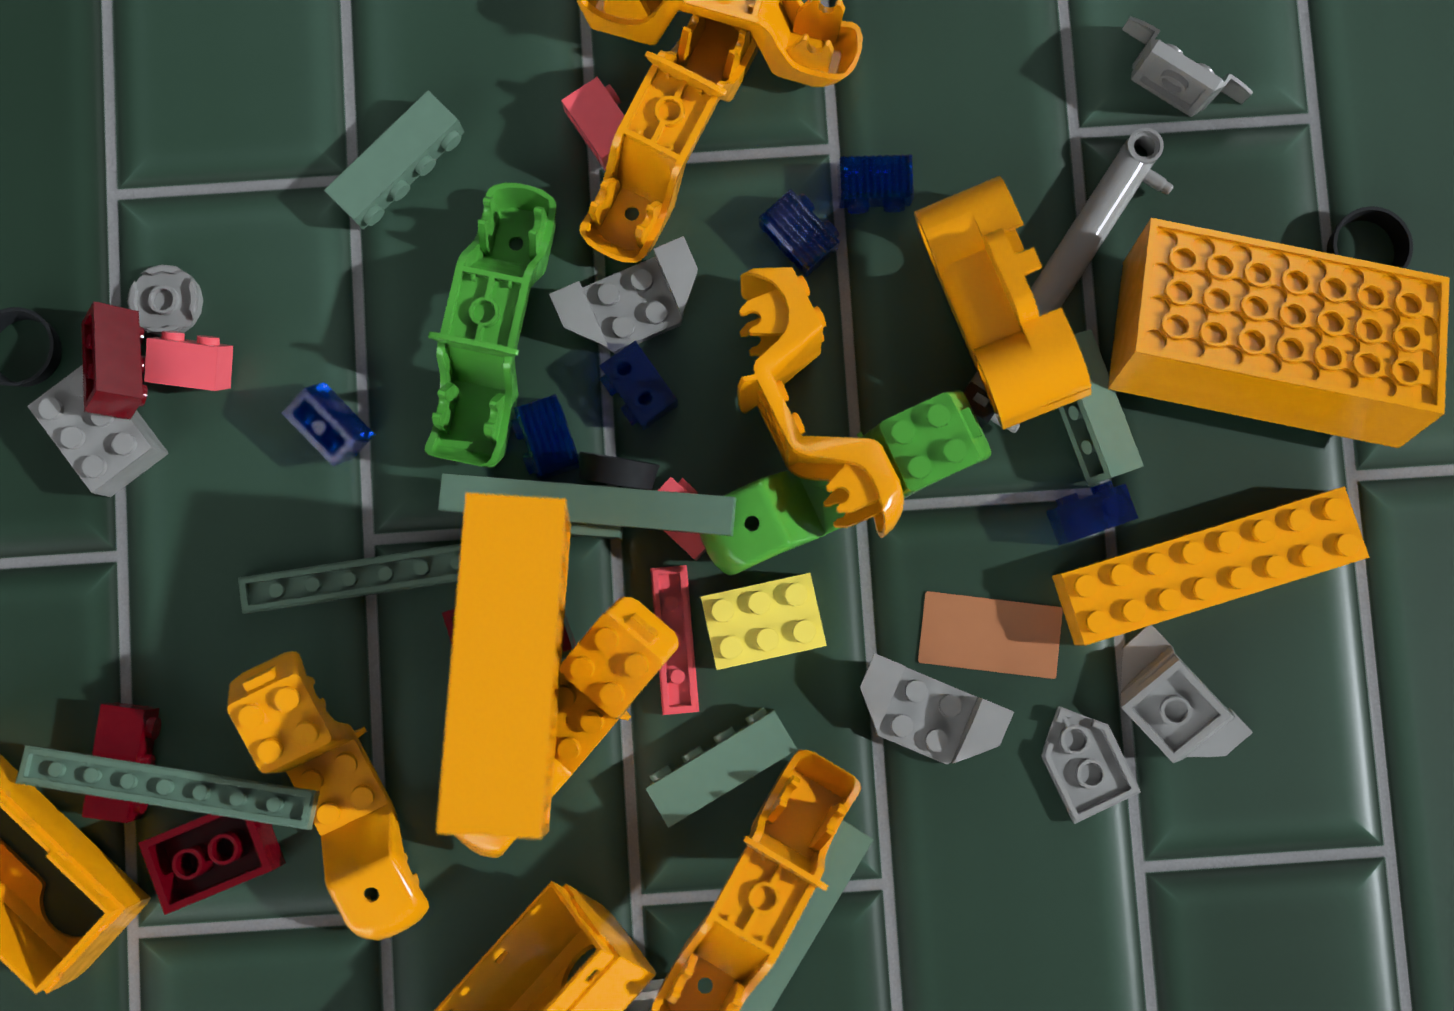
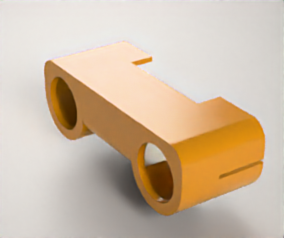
[914,176,1091,430]

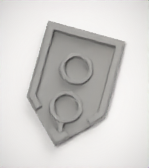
[1041,706,1141,824]

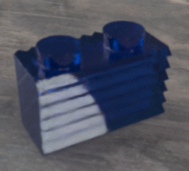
[838,154,914,214]
[758,189,840,277]
[511,394,579,480]

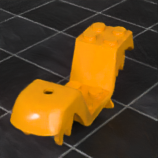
[576,0,863,87]
[579,15,759,263]
[737,267,904,538]
[454,597,679,858]
[227,651,429,941]
[651,750,861,1011]

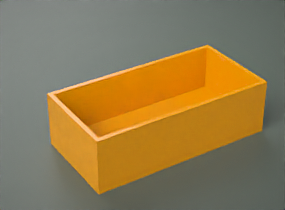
[1108,218,1450,448]
[436,493,571,839]

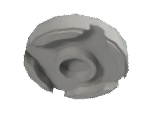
[127,265,203,336]

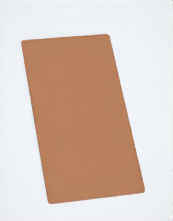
[918,591,1063,679]

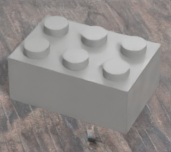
[27,365,169,497]

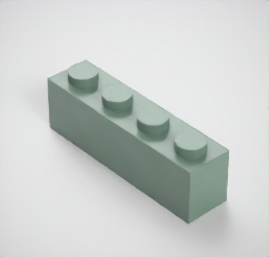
[324,90,465,230]
[1059,329,1144,486]
[645,707,798,828]

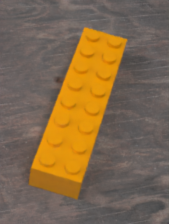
[1052,486,1370,646]

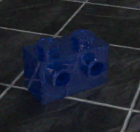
[599,341,679,430]
[282,382,375,467]
[1046,481,1138,545]

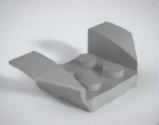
[1122,16,1253,117]
[549,236,698,354]
[1120,625,1253,763]
[860,653,1014,765]

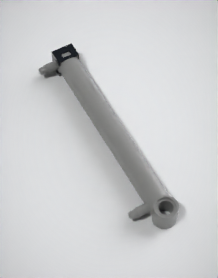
[963,128,1173,433]

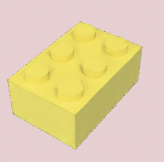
[701,573,827,670]

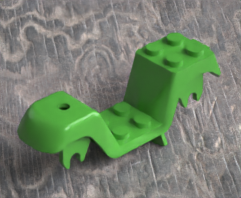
[424,182,557,468]
[700,390,991,575]

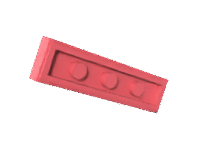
[650,565,699,715]

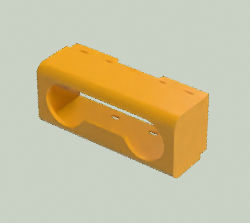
[0,754,151,994]
[434,881,657,1011]

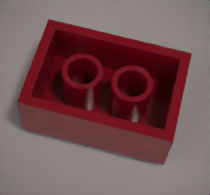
[138,814,286,915]

